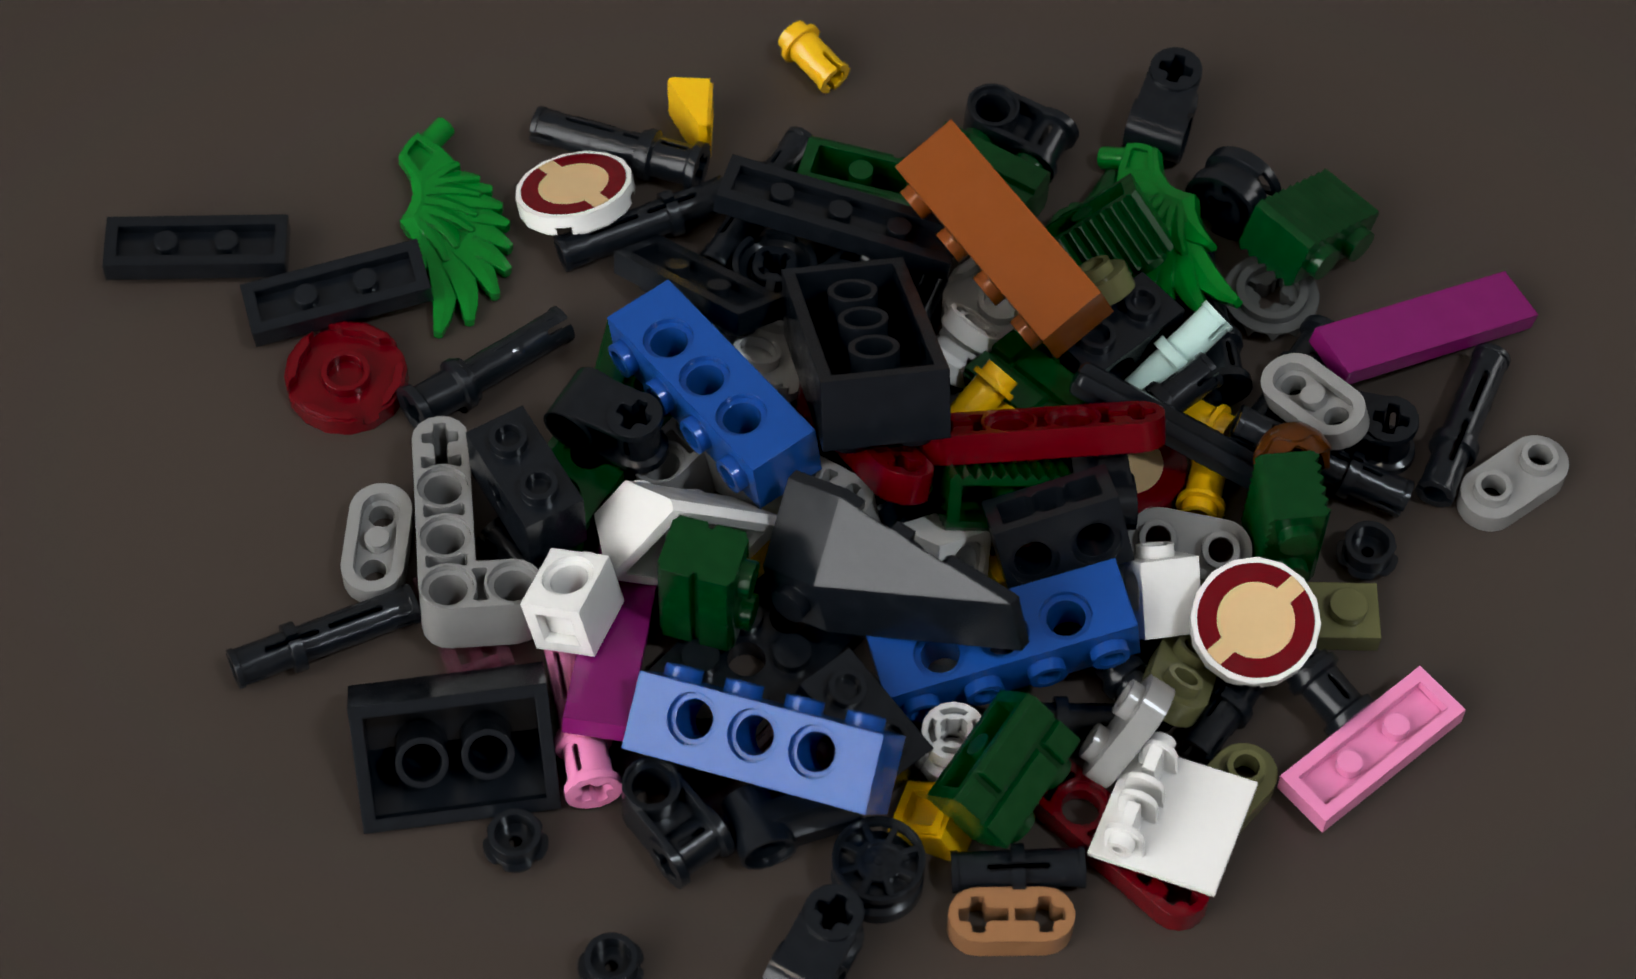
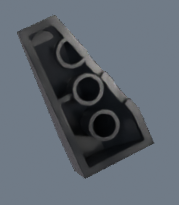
[763,470,1029,651]

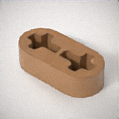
[946,886,1076,956]

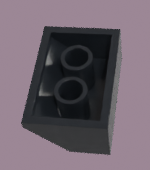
[347,661,561,834]

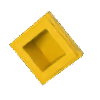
[667,77,714,157]
[887,780,972,861]

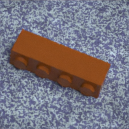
[895,119,1114,359]

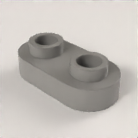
[1260,353,1370,450]
[1456,435,1569,532]
[340,483,414,602]
[1127,507,1253,580]
[1078,675,1175,788]

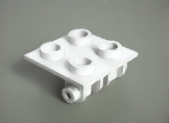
[1087,732,1258,897]

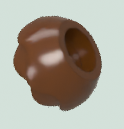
[1253,422,1332,471]

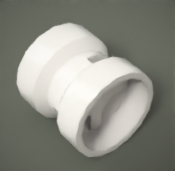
[936,303,1002,388]
[921,702,981,782]

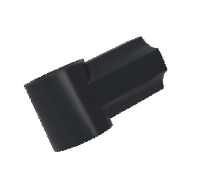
[721,784,863,870]

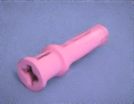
[544,650,622,809]

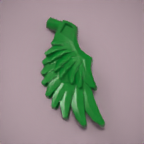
[398,117,513,339]
[1097,143,1243,312]

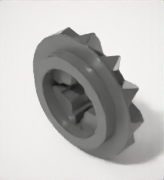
[1225,256,1319,342]

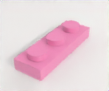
[1277,666,1466,833]

